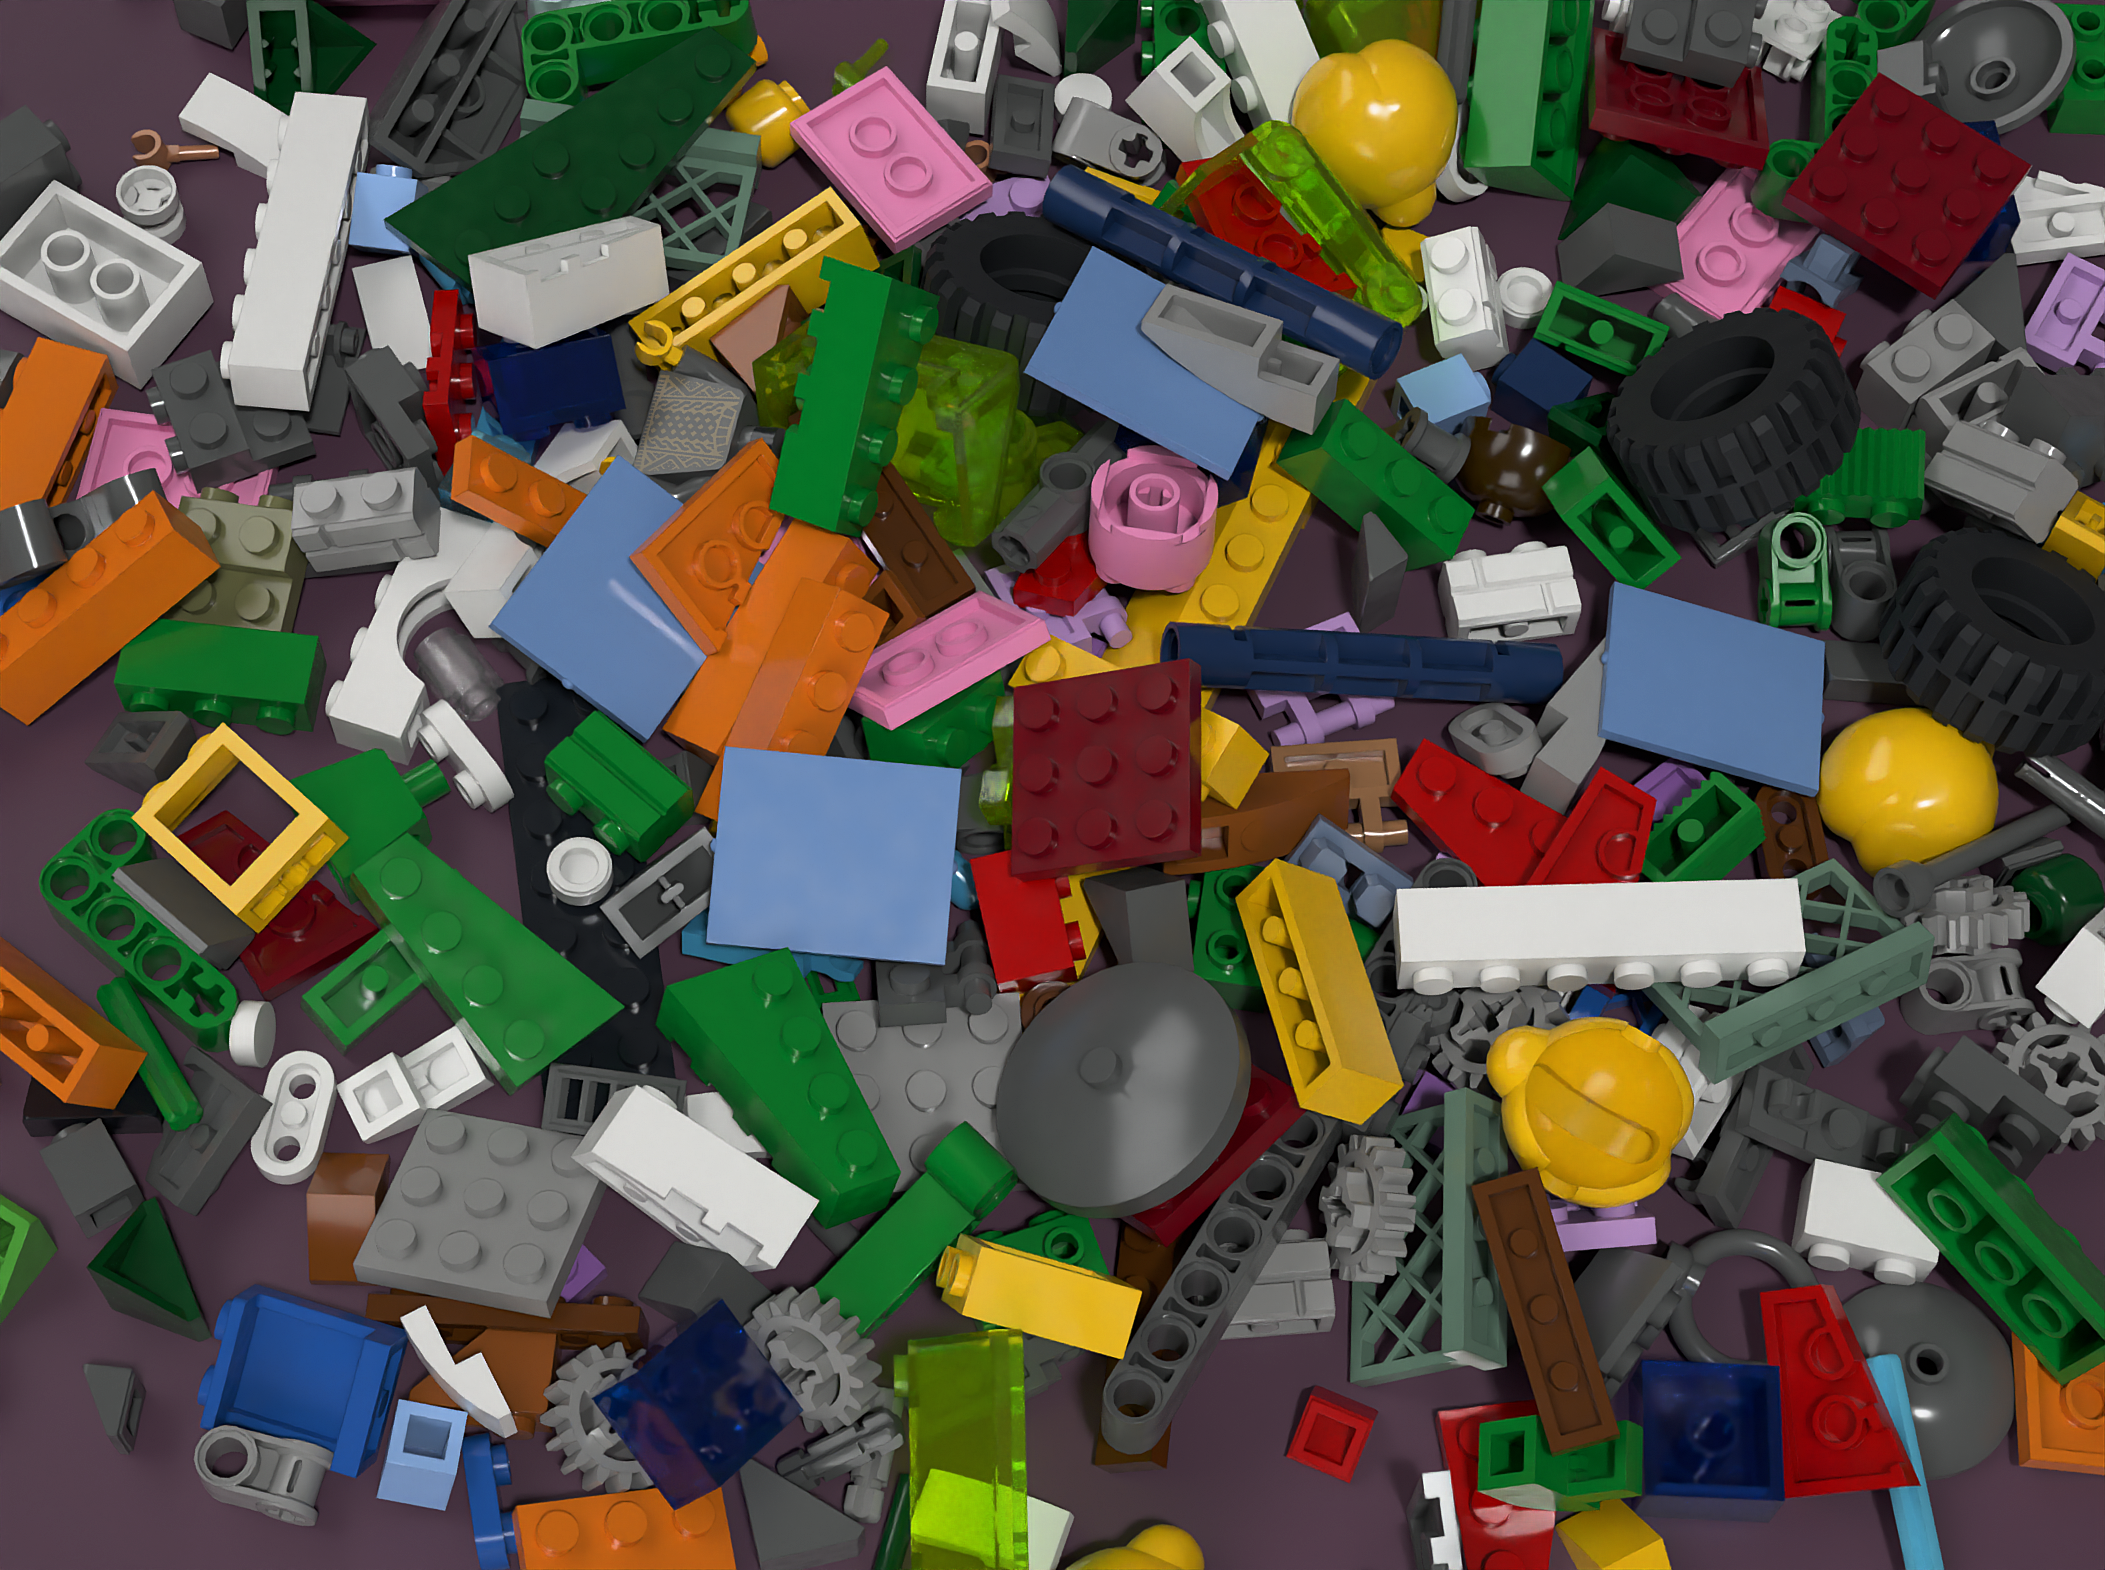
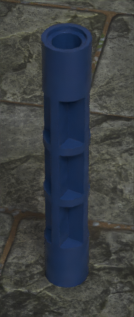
[1042,165,1403,380]
[1160,622,1564,705]

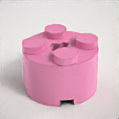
[1088,445,1218,593]

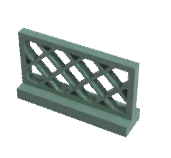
[519,98,762,271]
[1641,858,1935,1085]
[1350,1087,1508,1388]

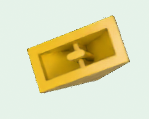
[2042,490,2105,581]
[1554,1499,1672,1570]

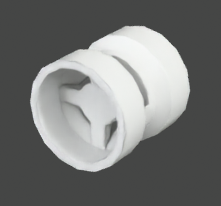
[116,165,187,245]

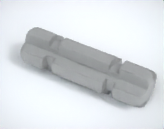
[843,1387,904,1524]

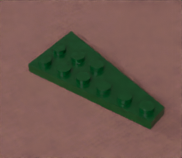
[383,26,756,295]

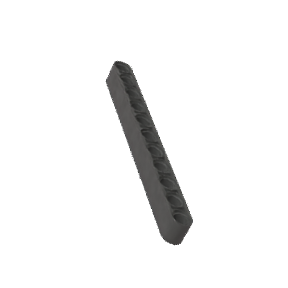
[1101,858,1478,1454]

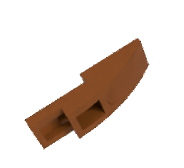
[1161,768,1350,875]

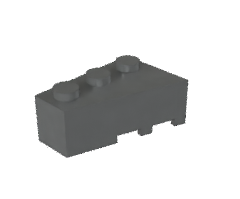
[1999,367,2105,488]

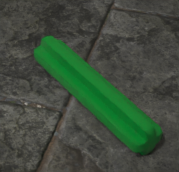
[96,977,204,1132]

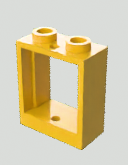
[131,722,349,934]
[936,1233,1142,1360]

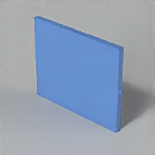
[1024,246,1264,481]
[488,455,764,743]
[1598,581,1825,797]
[706,746,962,966]

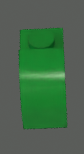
[1478,1415,1643,1512]

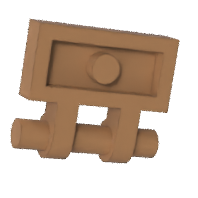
[1268,738,1408,853]

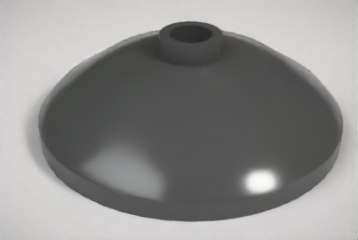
[1914,0,2077,138]
[1843,1281,2016,1481]

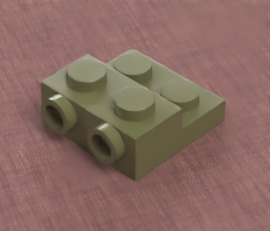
[164,487,308,633]

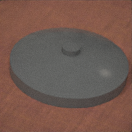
[997,962,1251,1219]

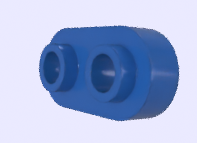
[462,1432,517,1570]

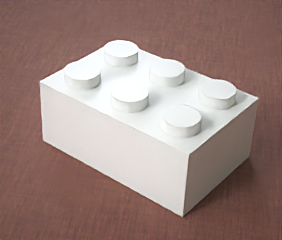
[0,180,214,390]

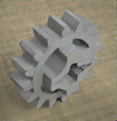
[1895,874,2030,956]
[1426,985,1570,1098]
[1991,1012,2105,1154]
[1318,1135,1416,1284]
[742,1286,882,1434]
[540,1342,690,1494]

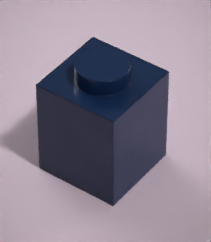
[1491,338,1593,437]

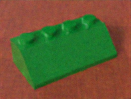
[1460,0,1595,201]
[1876,1112,2105,1386]

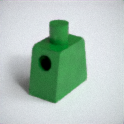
[289,748,451,905]

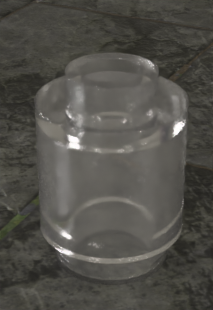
[414,627,504,722]

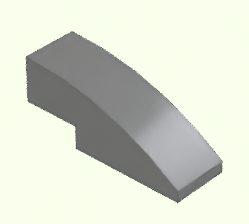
[1141,284,1340,435]
[1520,637,1607,816]

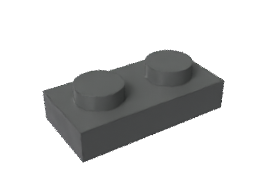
[988,74,1055,178]

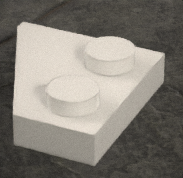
[1995,170,2105,266]

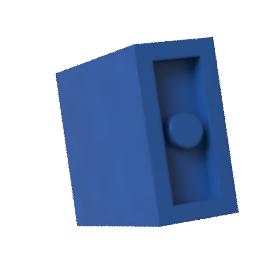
[197,1284,409,1478]

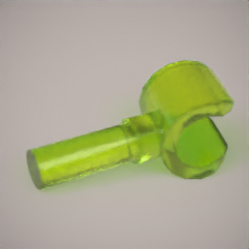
[831,38,889,96]

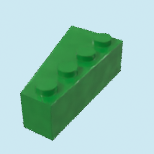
[769,255,940,538]
[349,832,625,1097]
[655,947,901,1230]

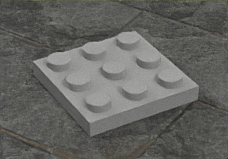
[822,992,1031,1198]
[353,1108,608,1318]

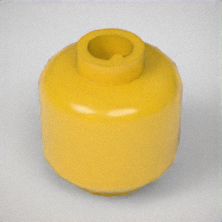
[725,79,811,168]

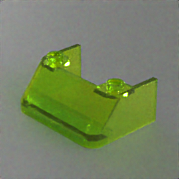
[1159,120,1429,383]
[894,1329,1029,1570]

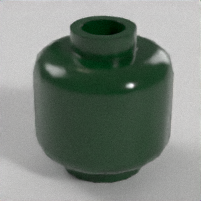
[2010,853,2105,946]

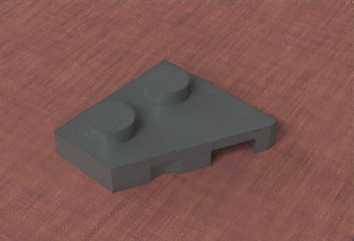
[145,1045,273,1217]

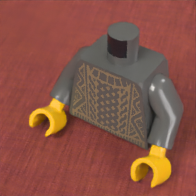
[599,320,786,504]

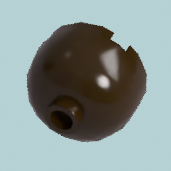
[1454,416,1576,526]

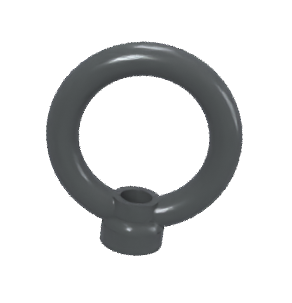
[1660,1229,1819,1388]

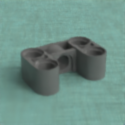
[0,468,168,590]

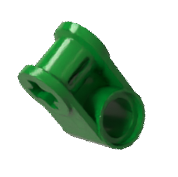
[1757,512,1832,631]

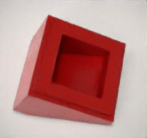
[1286,1385,1378,1483]

